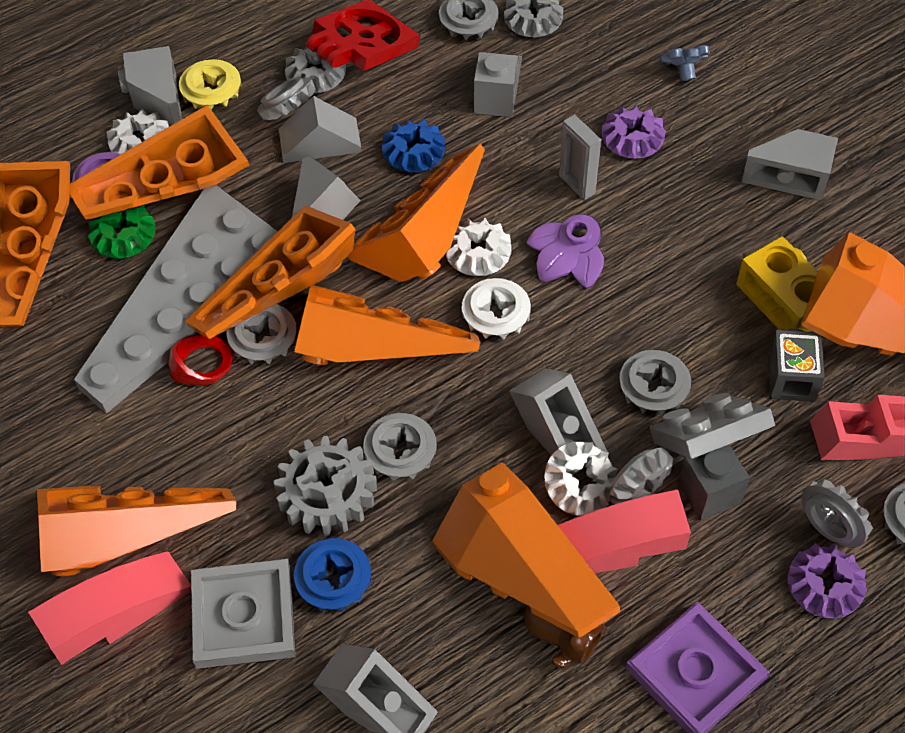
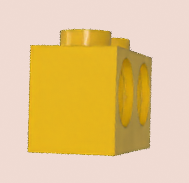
[736,236,818,332]

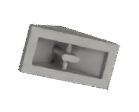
[278,96,362,163]
[292,156,361,220]

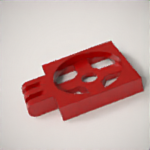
[306,0,420,71]

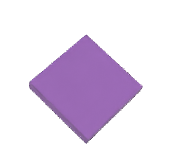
[625,601,770,733]

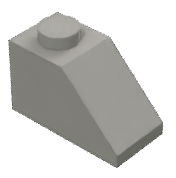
[118,46,182,127]
[474,52,522,117]
[742,129,838,200]
[509,368,607,475]
[313,643,438,733]

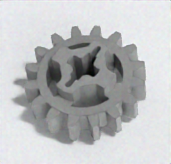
[274,436,377,536]

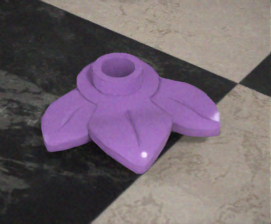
[527,214,604,289]

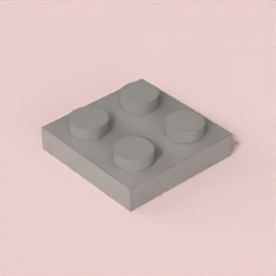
[650,393,775,459]
[191,559,296,669]

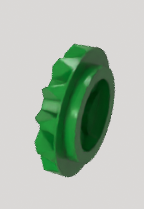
[88,206,155,259]

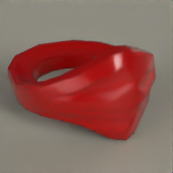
[168,335,233,386]

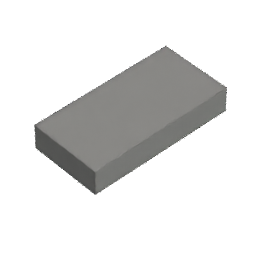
[559,114,601,200]

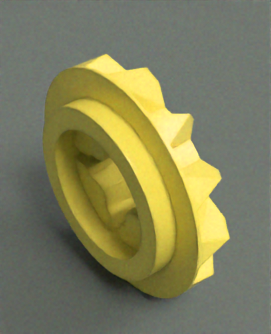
[179,59,242,110]

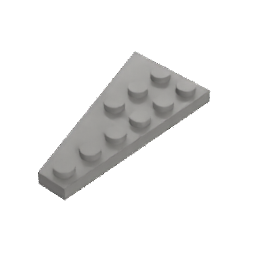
[74,185,278,414]

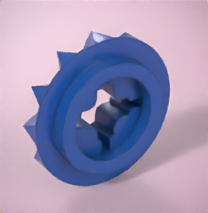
[382,118,445,172]
[294,538,371,613]

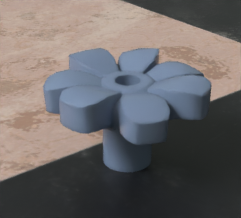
[660,45,710,81]

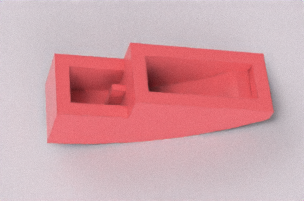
[810,395,905,460]
[558,489,691,573]
[28,551,192,665]

